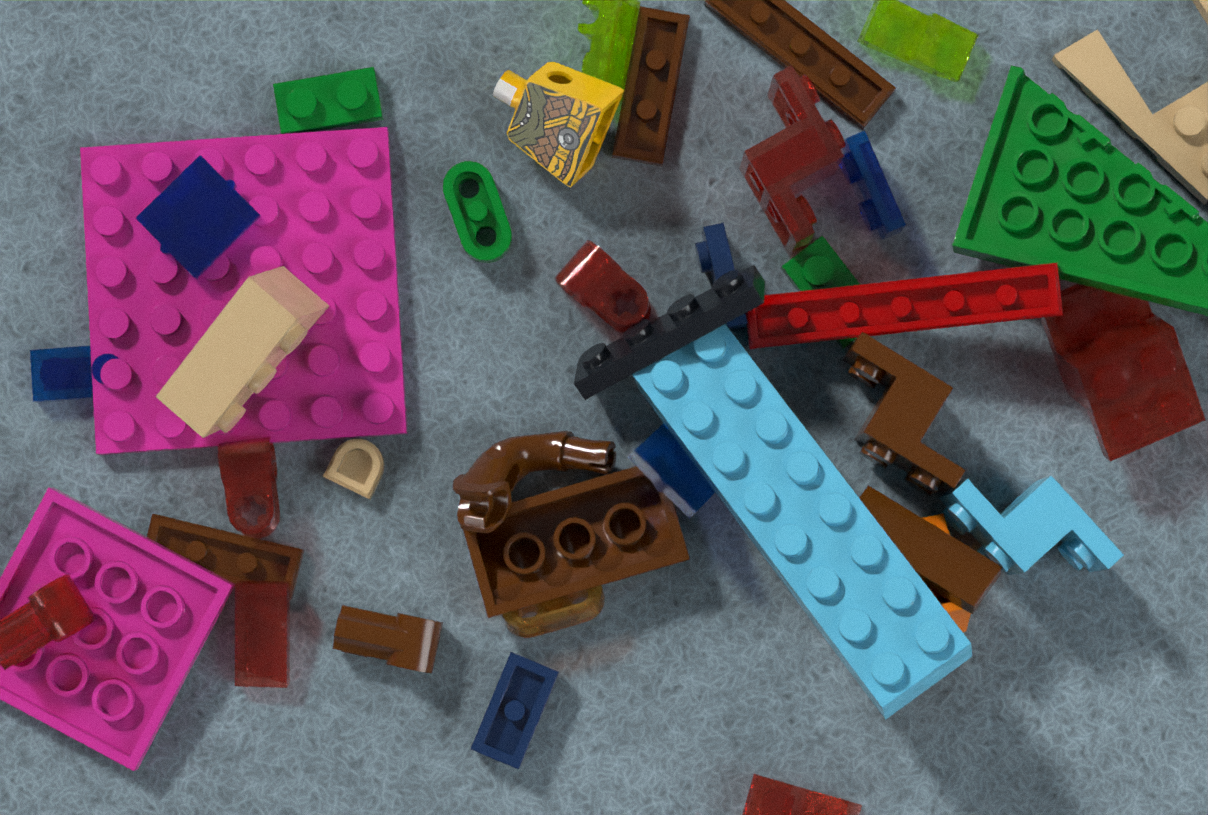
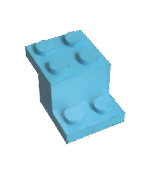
[939,476,1124,575]

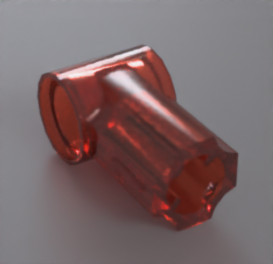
[0,573,96,670]

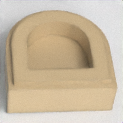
[323,439,384,500]

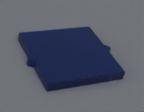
[136,155,261,280]
[628,423,715,519]

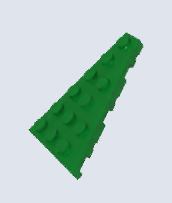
[952,65,1208,316]

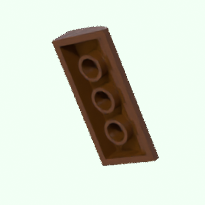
[463,459,690,618]

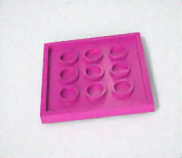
[0,487,236,771]

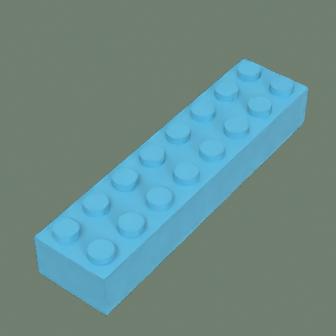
[632,324,972,720]

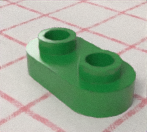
[443,161,512,263]

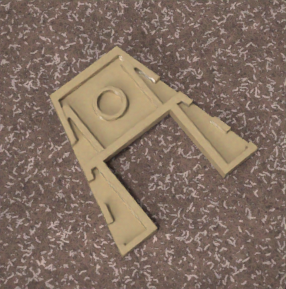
[1052,0,1208,205]

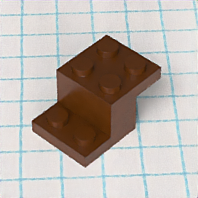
[842,332,966,496]

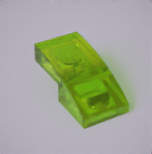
[857,0,978,82]

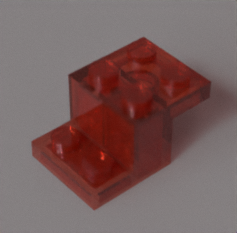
[739,65,846,257]
[1040,284,1206,462]

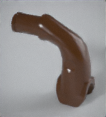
[453,431,616,533]

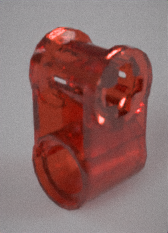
[554,240,651,333]
[218,436,280,539]

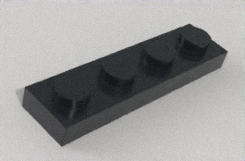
[574,265,765,400]

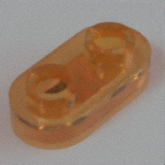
[502,586,605,638]

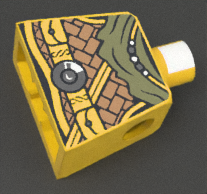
[493,62,624,188]

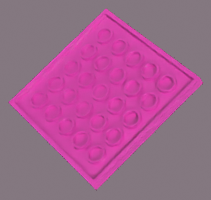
[80,127,408,455]

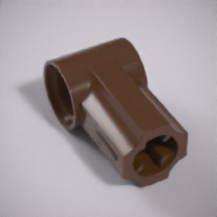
[333,605,443,674]

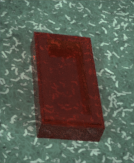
[235,580,290,688]

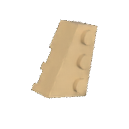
[156,266,329,438]

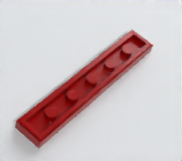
[745,263,1063,349]

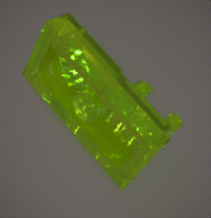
[578,0,640,100]

